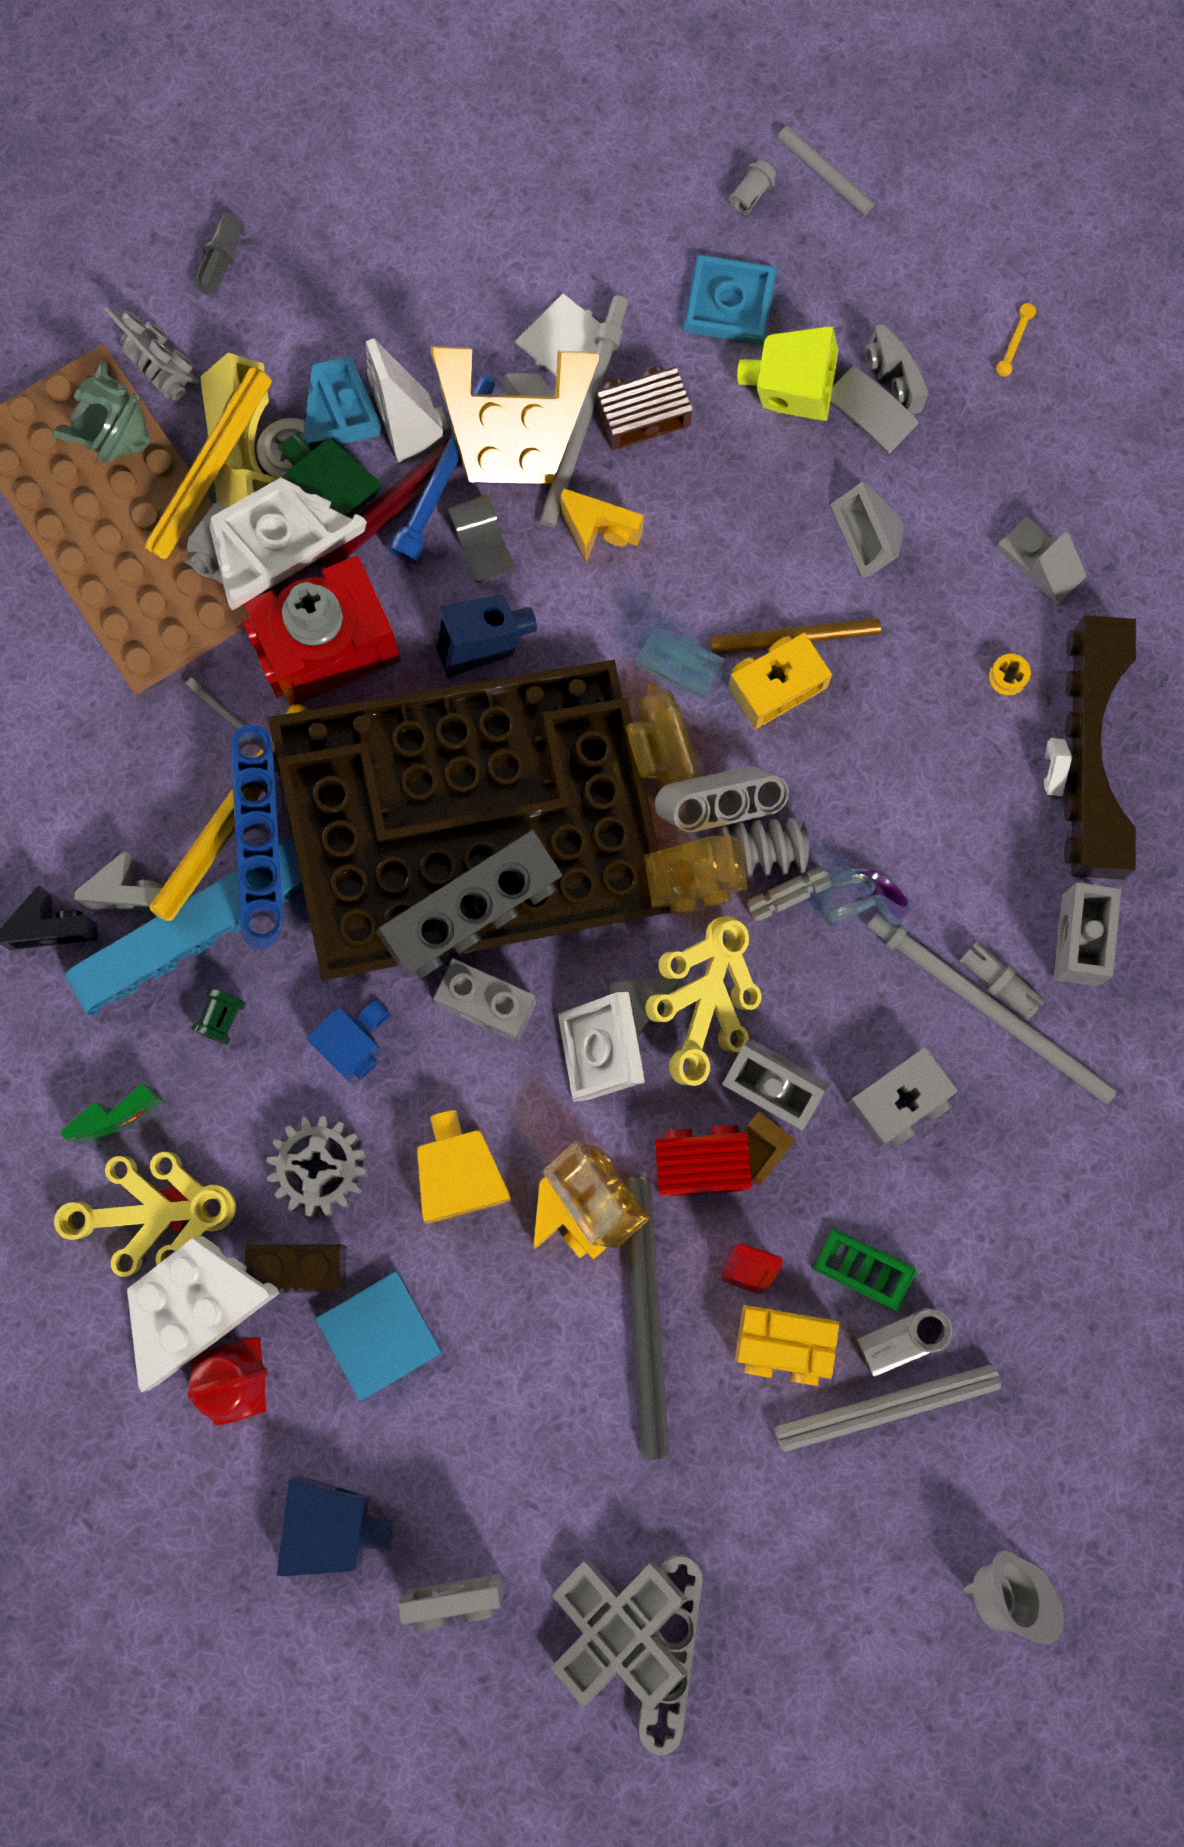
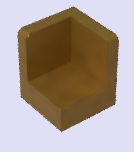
[742,1111,795,1186]

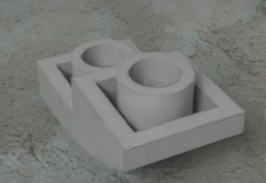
[865,325,928,414]
[830,365,919,454]

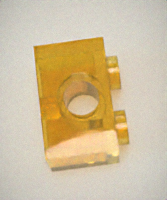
[644,836,748,914]

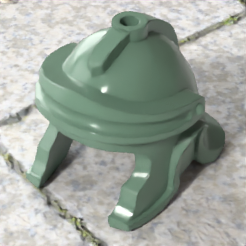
[53,361,152,465]

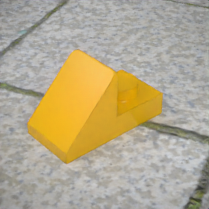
[561,489,644,563]
[534,1176,607,1260]

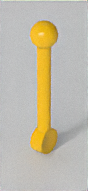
[996,303,1036,377]

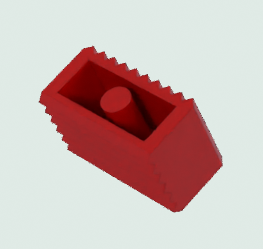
[655,1125,753,1197]

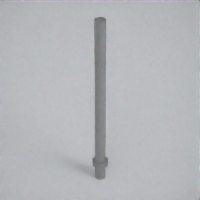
[866,913,1117,1105]

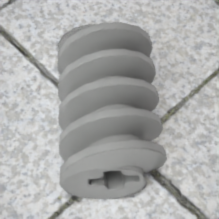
[716,818,809,877]

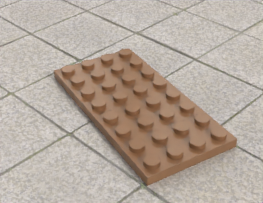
[0,344,276,695]

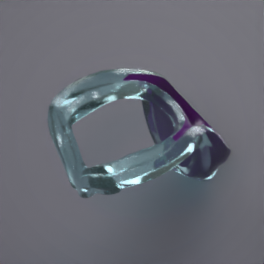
[820,869,911,929]

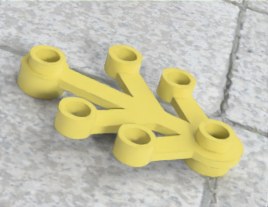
[645,916,762,1086]
[54,1152,236,1277]

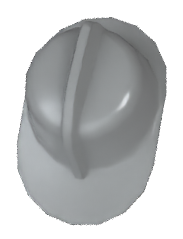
[963,1550,1064,1645]

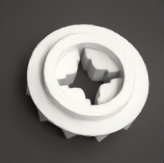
[257,418,305,478]

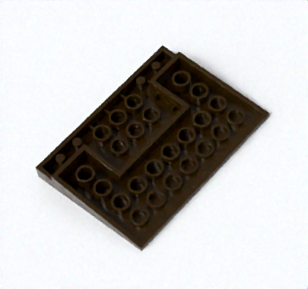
[269,660,672,981]

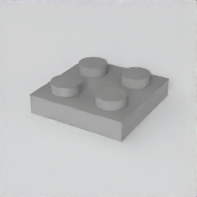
[398,1573,504,1631]

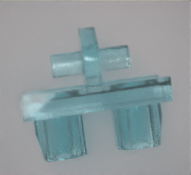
[635,624,724,700]

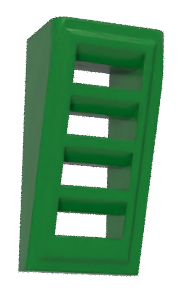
[813,1228,919,1313]

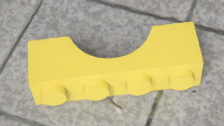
[200,353,279,508]

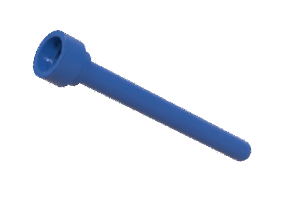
[386,375,495,564]

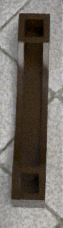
[1064,615,1136,880]

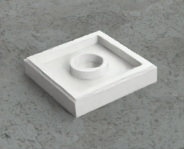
[558,992,645,1102]

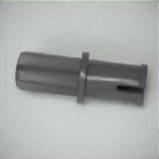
[194,213,244,295]

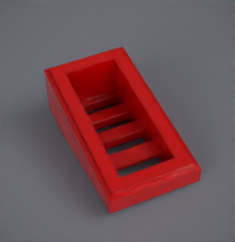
[721,1243,783,1294]

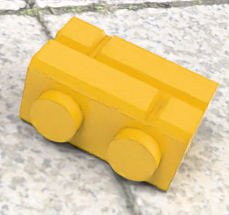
[734,1305,839,1386]

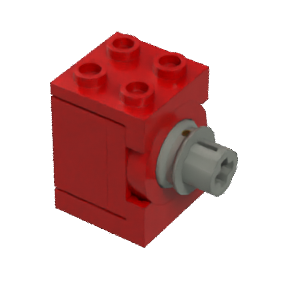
[242,555,401,707]

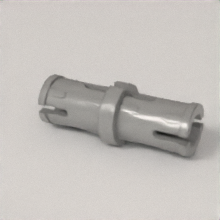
[958,940,1046,1021]

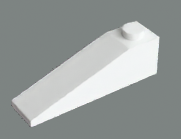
[366,339,449,462]

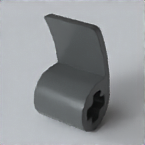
[447,494,515,583]

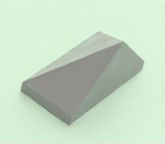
[830,482,904,578]

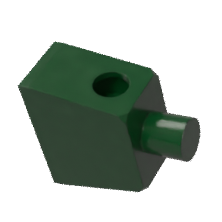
[278,432,382,517]

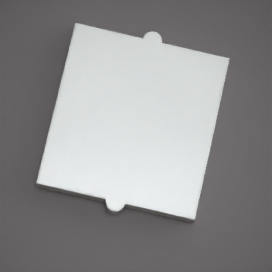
[515,293,601,376]

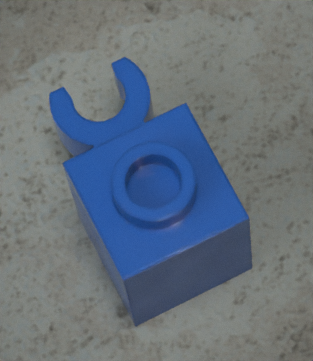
[306,998,391,1082]

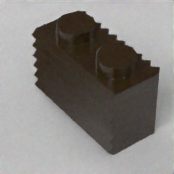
[245,1244,347,1293]

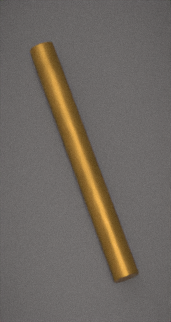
[709,618,881,653]

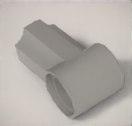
[856,1308,953,1377]

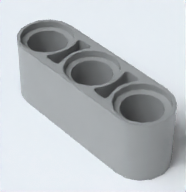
[655,766,789,832]

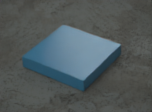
[683,254,777,345]
[315,1271,443,1402]

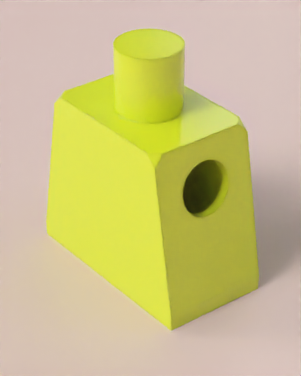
[737,327,838,421]

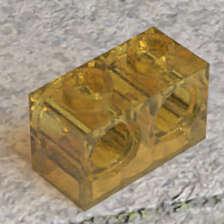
[542,1141,650,1249]

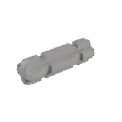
[747,866,832,921]

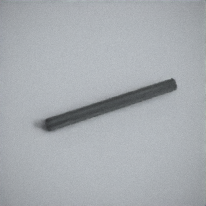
[624,1176,669,1460]

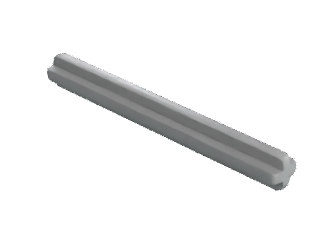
[775,1365,1001,1452]

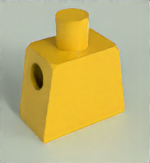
[417,1110,511,1224]

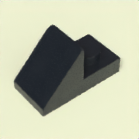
[0,886,98,950]

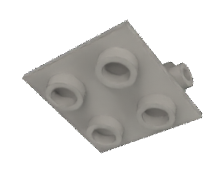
[103,306,201,401]

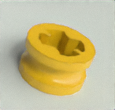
[989,653,1031,696]

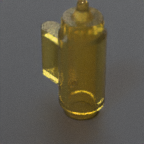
[625,682,702,789]

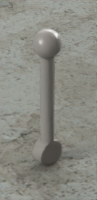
[185,678,245,730]

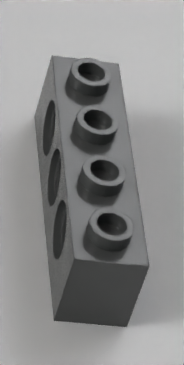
[376,830,563,979]

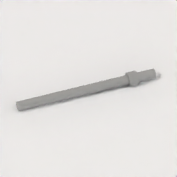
[539,295,629,528]

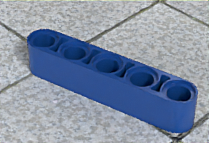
[231,724,283,950]

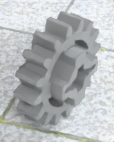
[266,1116,368,1217]

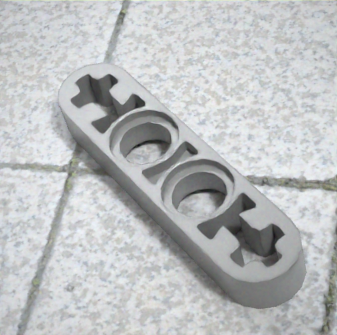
[638,1554,702,1756]

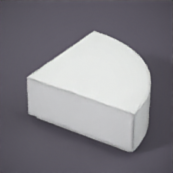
[1044,738,1072,796]

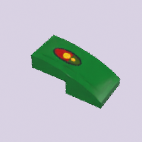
[59,1083,163,1143]

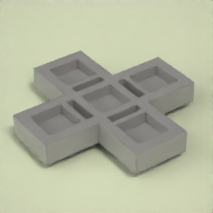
[550,1559,688,1711]

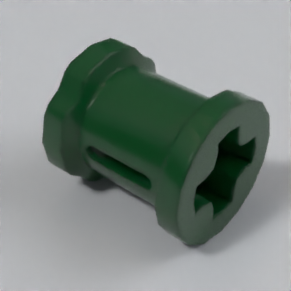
[190,988,246,1045]

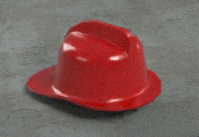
[187,1338,268,1425]

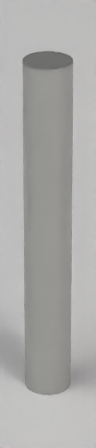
[777,126,875,216]

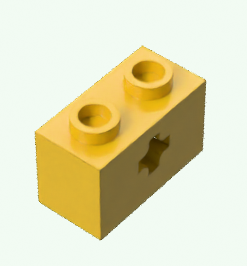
[728,632,832,730]

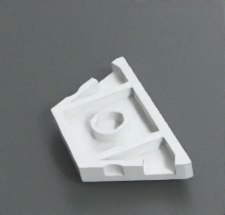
[210,478,367,610]
[127,1236,279,1392]

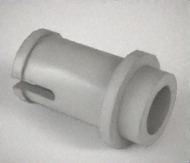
[728,160,776,216]

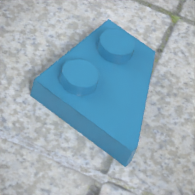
[303,356,382,450]

